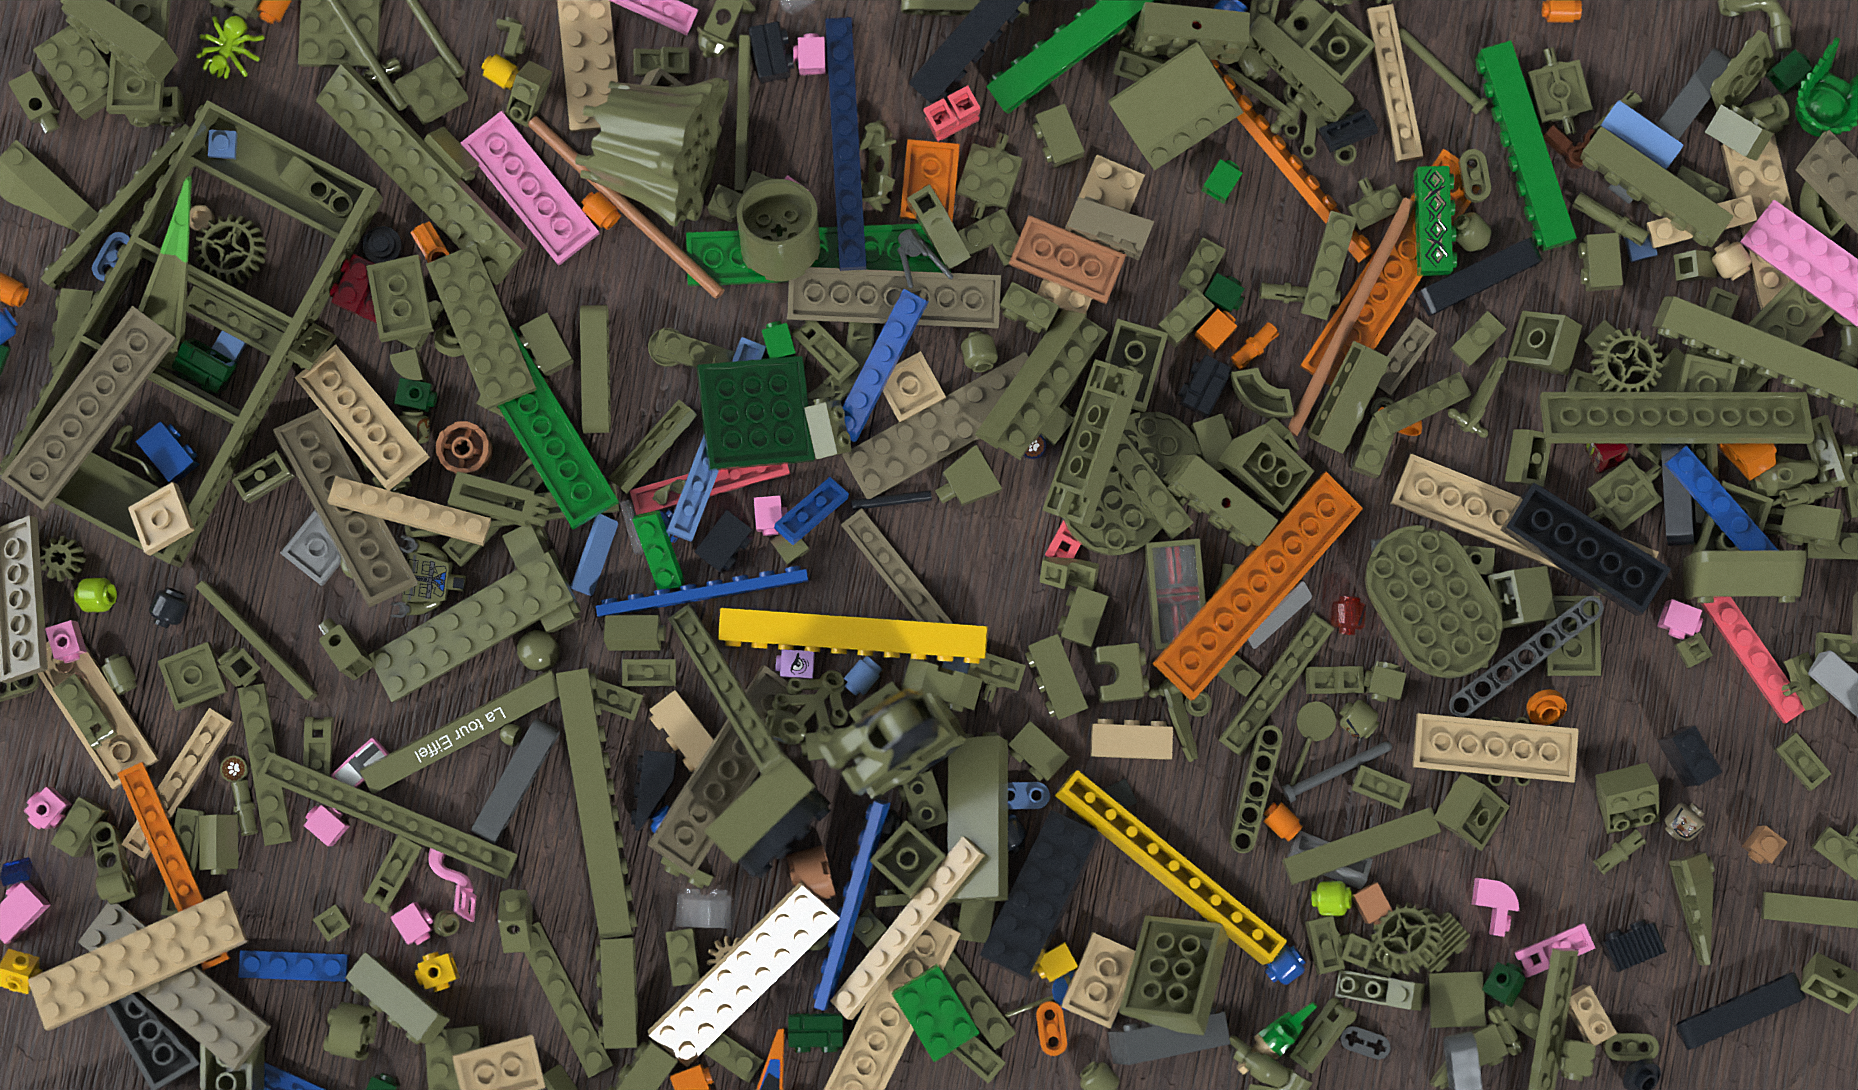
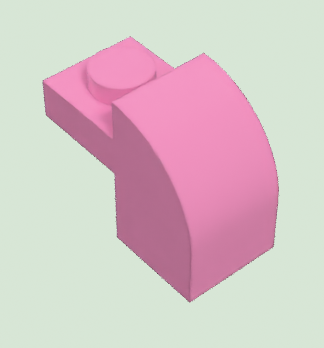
[1471,878,1519,937]

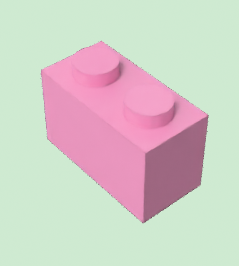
[0,882,51,944]

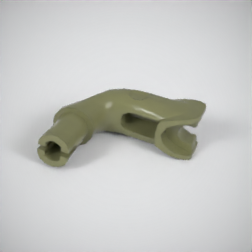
[1718,0,1792,52]

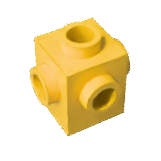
[0,949,42,994]
[415,951,460,992]

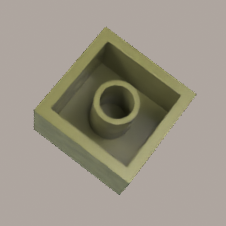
[1303,10,1376,86]
[870,821,946,900]

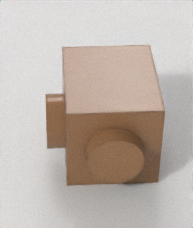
[1742,826,1787,864]

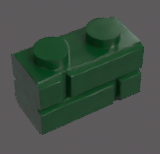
[171,337,238,394]
[788,1013,843,1053]

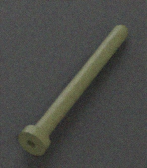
[1398,28,1489,115]

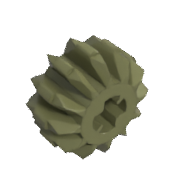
[40,536,86,582]

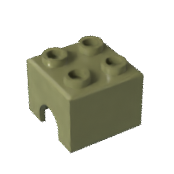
[1094,643,1149,703]

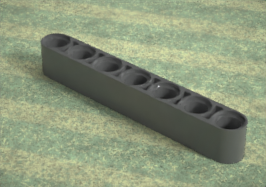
[1607,47,1731,204]
[1449,596,1604,718]

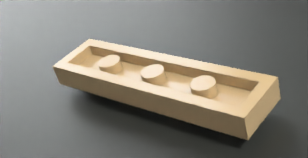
[1646,195,1757,249]

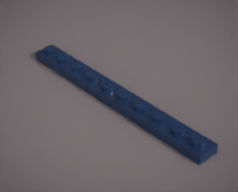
[825,17,866,271]

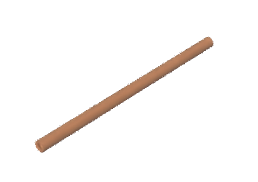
[528,116,725,299]
[1287,198,1415,436]

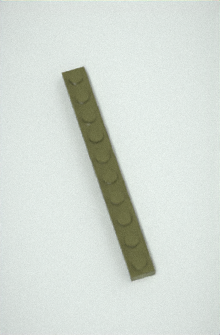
[258,752,518,880]

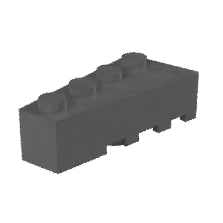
[104,991,200,1090]
[1107,1008,1231,1065]

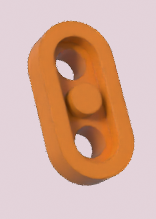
[1036,1001,1067,1056]

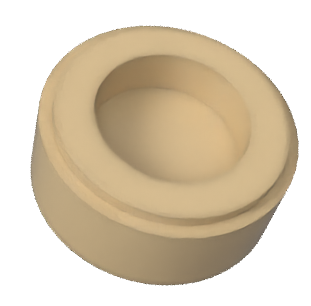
[189,205,215,232]

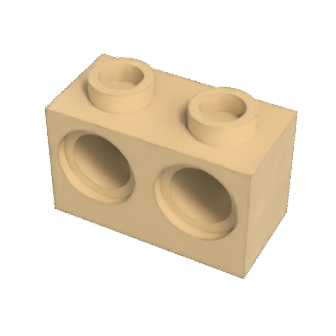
[1568,984,1617,1046]

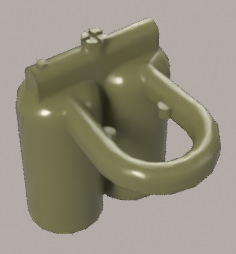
[1740,94,1790,133]

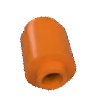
[256,0,292,24]
[1542,0,1582,23]
[582,191,621,230]
[0,272,29,307]
[1263,802,1303,842]

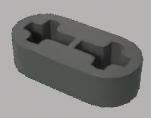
[1339,1026,1391,1060]

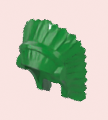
[1795,37,1858,137]

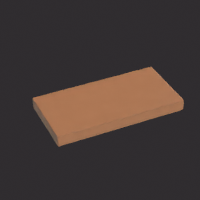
[1009,215,1126,304]

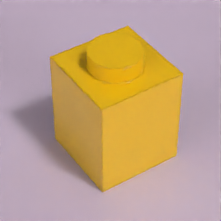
[1037,942,1078,982]

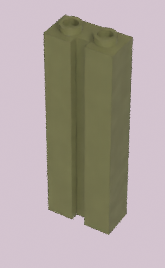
[948,732,1008,903]

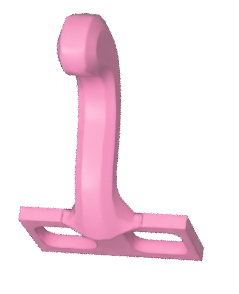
[428,848,477,922]

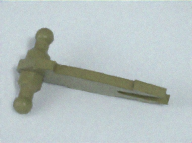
[1227,67,1305,133]
[1448,356,1508,438]
[1148,679,1198,762]

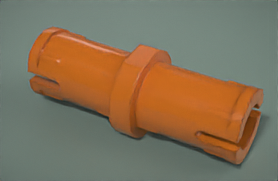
[1230,322,1279,370]

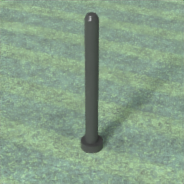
[1282,741,1392,803]

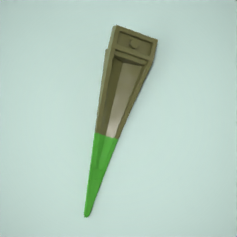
[138,176,191,371]

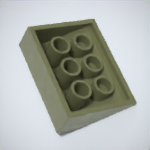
[1108,42,1244,170]
[1119,915,1229,1035]

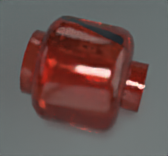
[1331,596,1367,635]

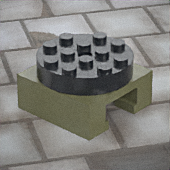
[704,756,831,878]

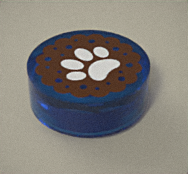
[1024,435,1046,460]

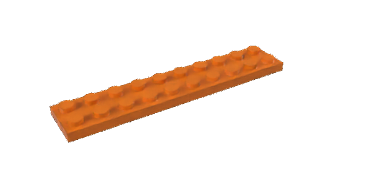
[1300,149,1480,387]
[1153,472,1363,701]

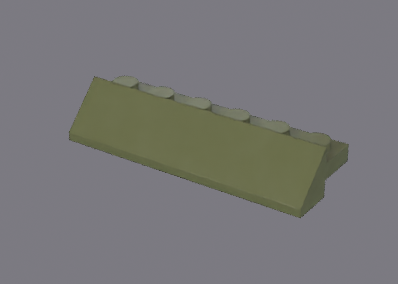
[975,309,1108,460]
[1043,359,1143,527]

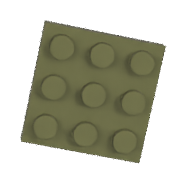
[298,0,381,68]

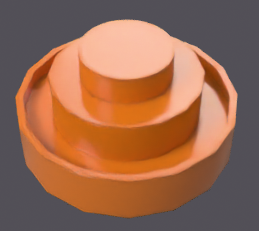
[1526,689,1567,726]

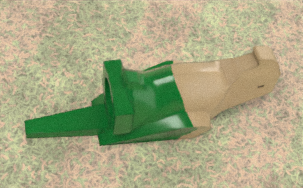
[1237,1002,1317,1075]

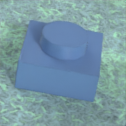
[208,130,238,159]

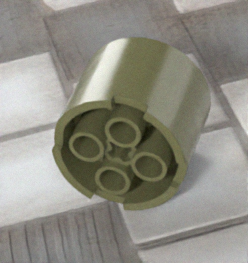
[737,179,820,281]

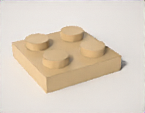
[882,351,946,423]
[128,482,195,555]

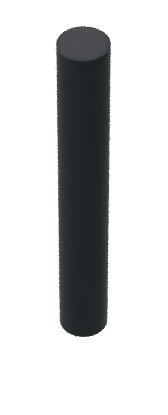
[852,490,932,510]

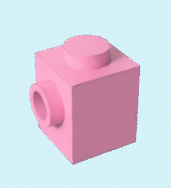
[793,33,826,75]
[754,496,788,536]
[1657,600,1703,639]
[45,620,87,663]
[303,805,350,846]
[390,902,434,946]

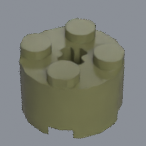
[323,1002,378,1061]

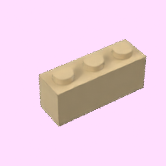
[650,690,714,772]
[1090,719,1173,760]

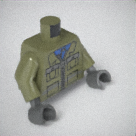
[390,535,466,618]

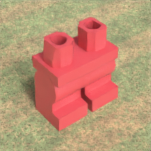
[923,86,981,142]

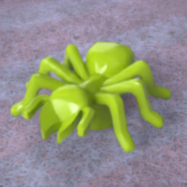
[196,16,265,79]

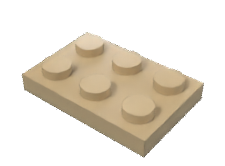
[1060,932,1135,1029]
[452,1035,545,1090]

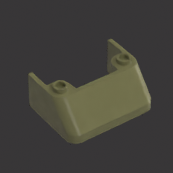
[1683,550,1806,603]

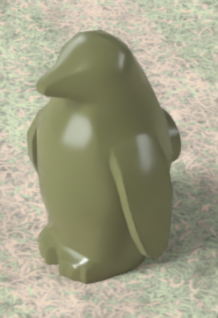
[1747,455,1818,506]

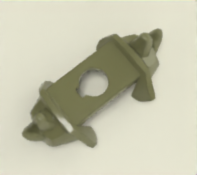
[697,0,755,58]
[859,120,896,211]

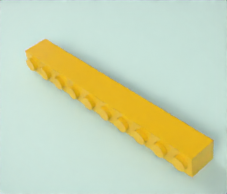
[718,608,988,663]
[1055,770,1287,965]

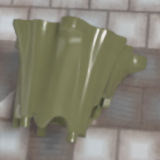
[575,78,729,227]

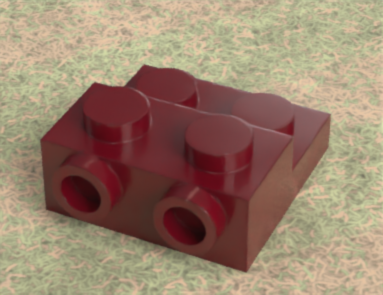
[330,254,377,324]

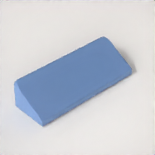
[1600,100,1684,170]
[571,514,618,596]

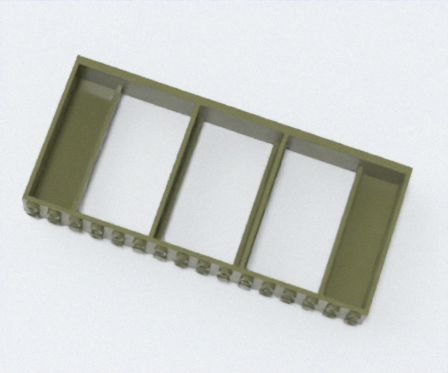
[0,100,383,568]

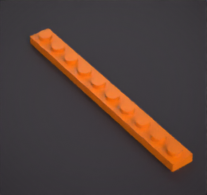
[1210,59,1373,263]

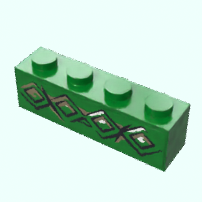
[1414,166,1457,276]

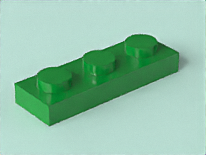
[632,510,685,590]

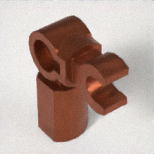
[1543,125,1595,169]

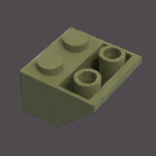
[1488,566,1558,629]
[1596,763,1659,834]

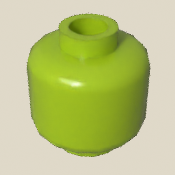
[74,578,117,613]
[1312,881,1352,916]

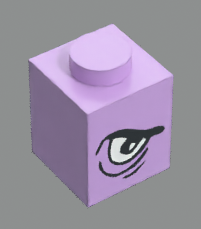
[776,649,815,679]

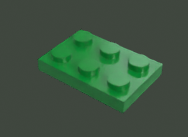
[891,964,980,1062]

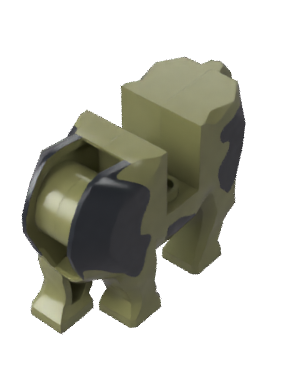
[819,689,967,800]

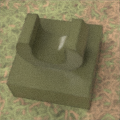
[1674,632,1712,668]

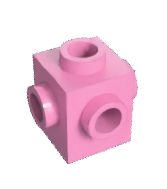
[24,787,72,829]

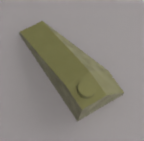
[0,140,98,233]
[1669,853,1714,966]

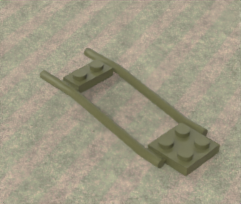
[326,0,468,126]

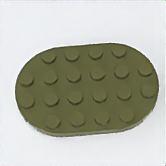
[1063,412,1202,556]
[1365,525,1502,678]

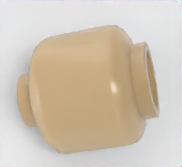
[1711,240,1752,281]

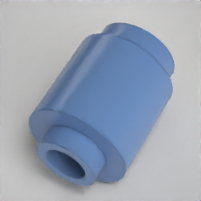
[844,656,883,696]

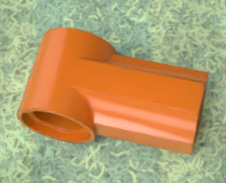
[410,221,450,263]

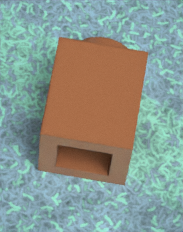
[1351,882,1393,925]

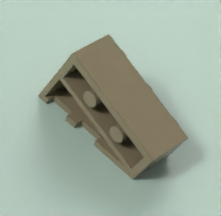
[1066,197,1154,261]

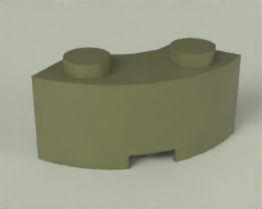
[1800,181,1846,238]
[1229,368,1294,420]

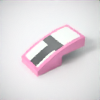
[331,737,389,788]

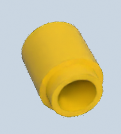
[481,53,519,90]

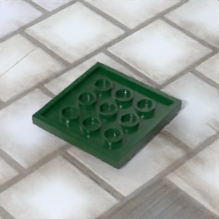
[697,356,815,471]

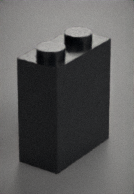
[1657,725,1723,787]

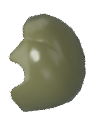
[517,629,560,672]

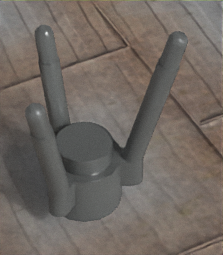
[897,229,953,288]

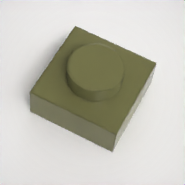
[313,904,352,942]

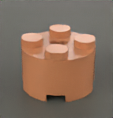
[436,421,493,476]
[787,845,836,900]

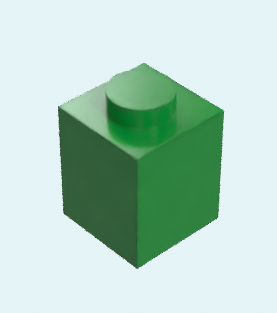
[1201,159,1242,204]
[761,321,797,359]

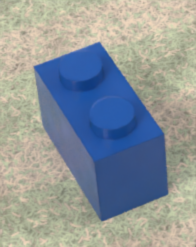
[136,421,200,484]

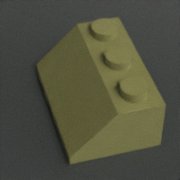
[1218,424,1314,513]

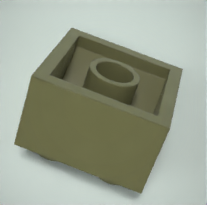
[1508,311,1582,376]
[1433,773,1510,851]

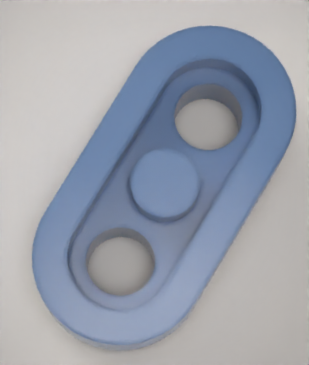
[92,232,130,282]
[1008,782,1050,809]

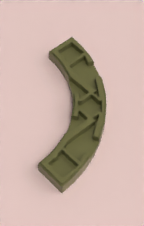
[807,322,875,406]

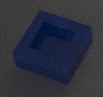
[0,857,33,886]

